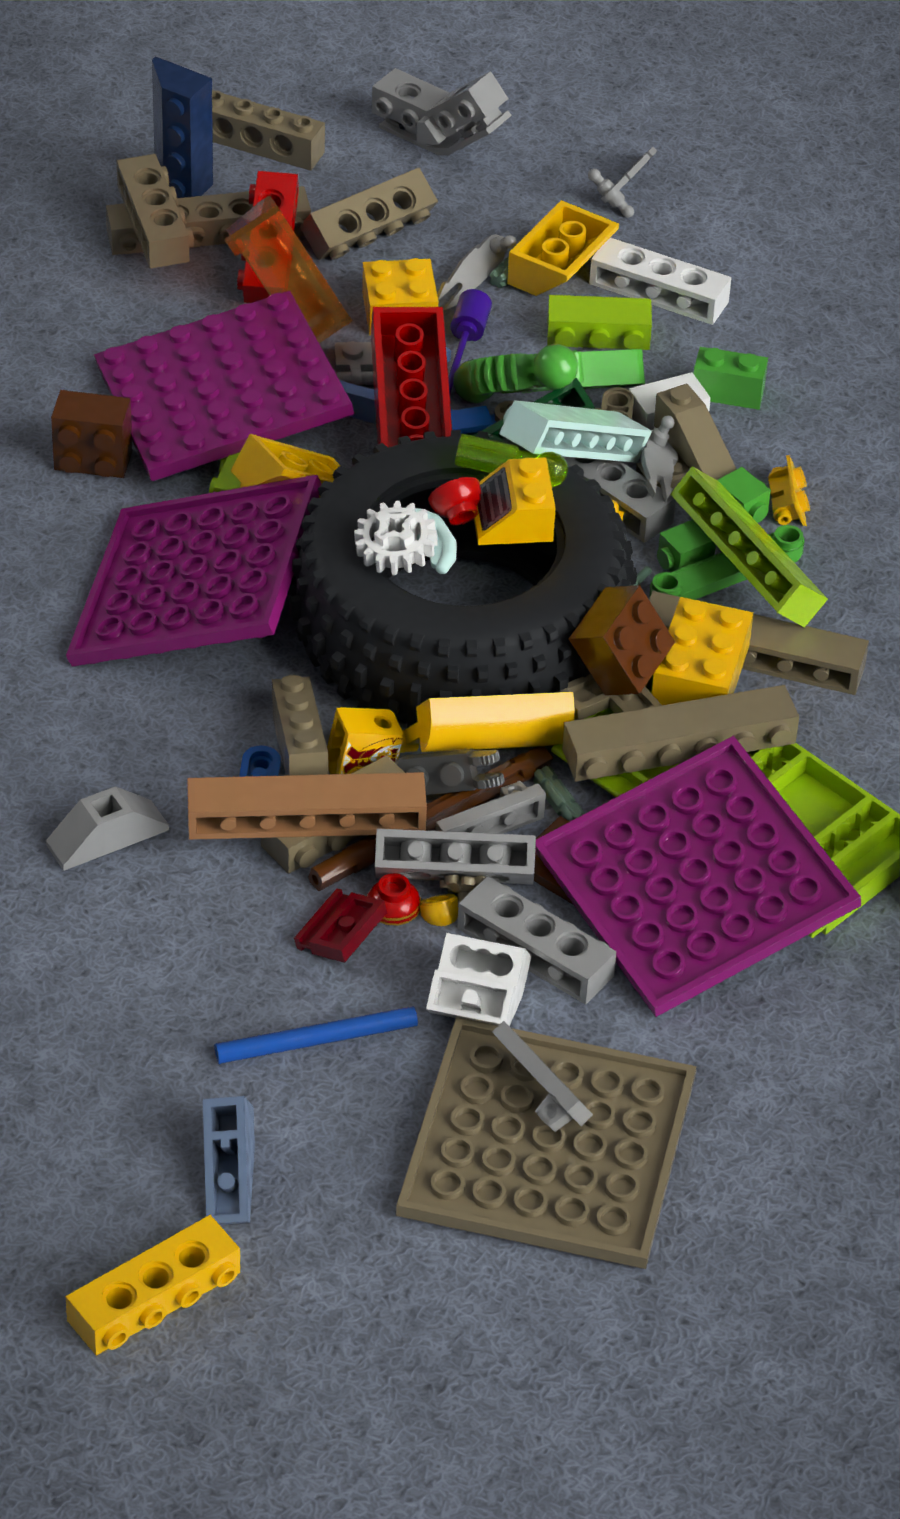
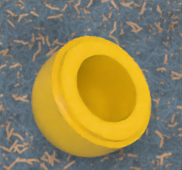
[419,894,458,926]

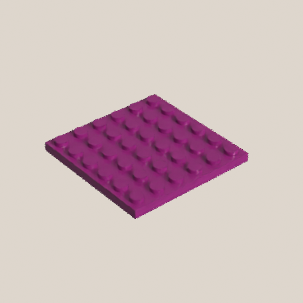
[94,290,354,482]
[66,475,322,667]
[535,735,861,1017]

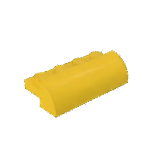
[405,692,575,752]

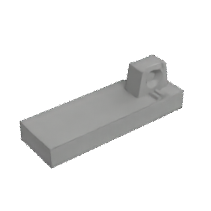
[435,781,546,834]
[492,1021,593,1132]

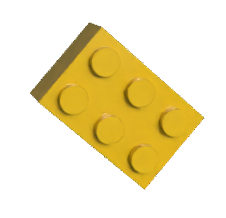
[652,597,754,705]

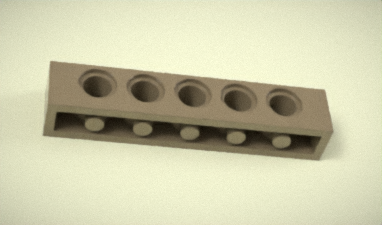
[106,186,311,255]

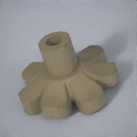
[440,875,486,906]

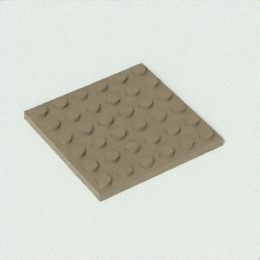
[396,1017,697,1269]

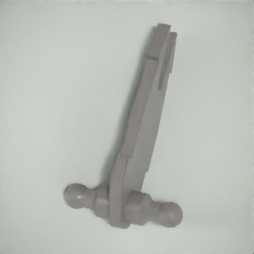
[588,147,657,218]
[437,234,516,310]
[638,415,678,503]

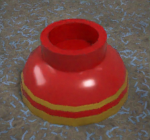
[367,873,421,925]

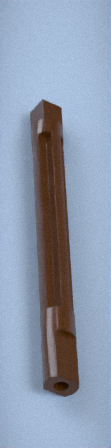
[308,746,553,891]

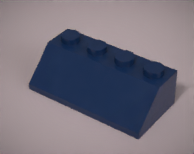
[152,56,213,198]

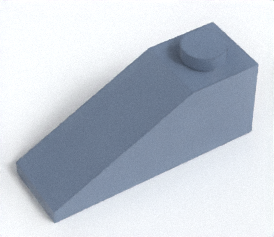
[203,1096,255,1225]

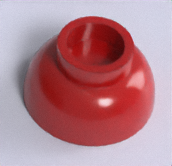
[428,477,481,525]

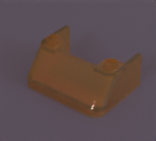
[224,195,353,343]

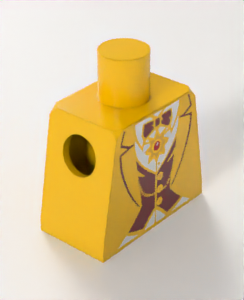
[327,707,419,775]

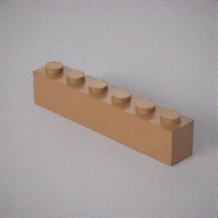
[187,772,427,840]

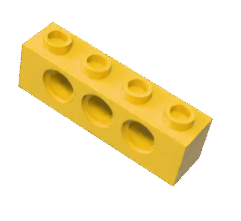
[65,1215,240,1355]

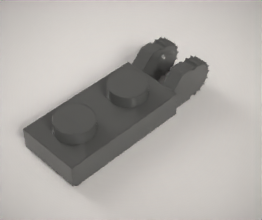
[397,749,505,795]

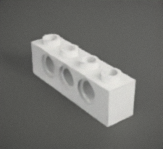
[589,238,731,325]

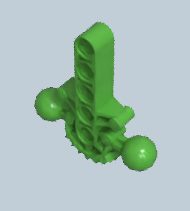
[453,344,645,403]

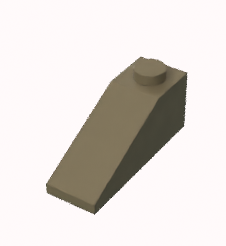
[654,383,736,480]

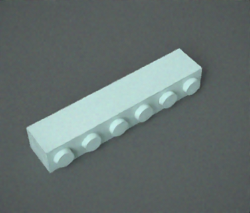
[499,400,652,463]

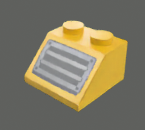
[474,457,556,545]

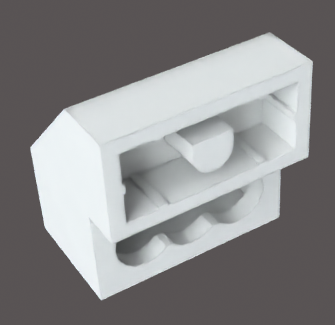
[426,933,531,1026]

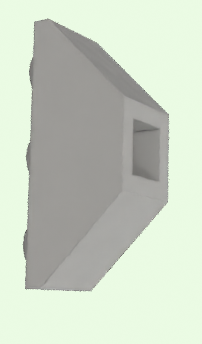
[46,786,169,871]

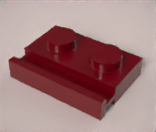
[294,888,387,963]

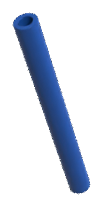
[214,1006,418,1064]

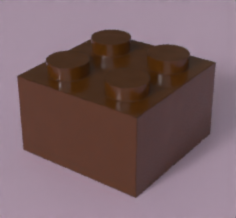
[51,390,133,478]
[569,585,675,696]

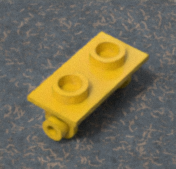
[768,455,810,526]

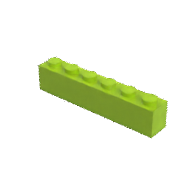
[670,466,828,628]

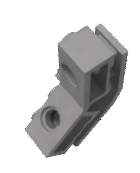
[372,68,512,155]

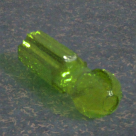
[455,434,568,487]

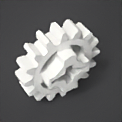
[354,501,438,575]

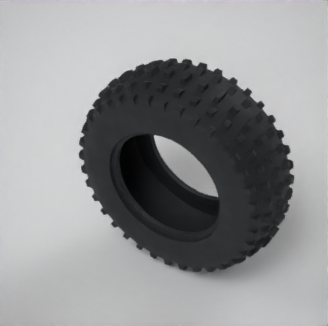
[287,430,637,728]

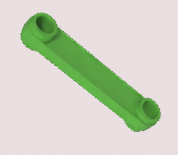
[649,525,804,600]

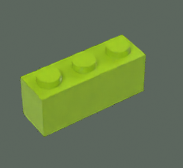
[547,295,652,350]

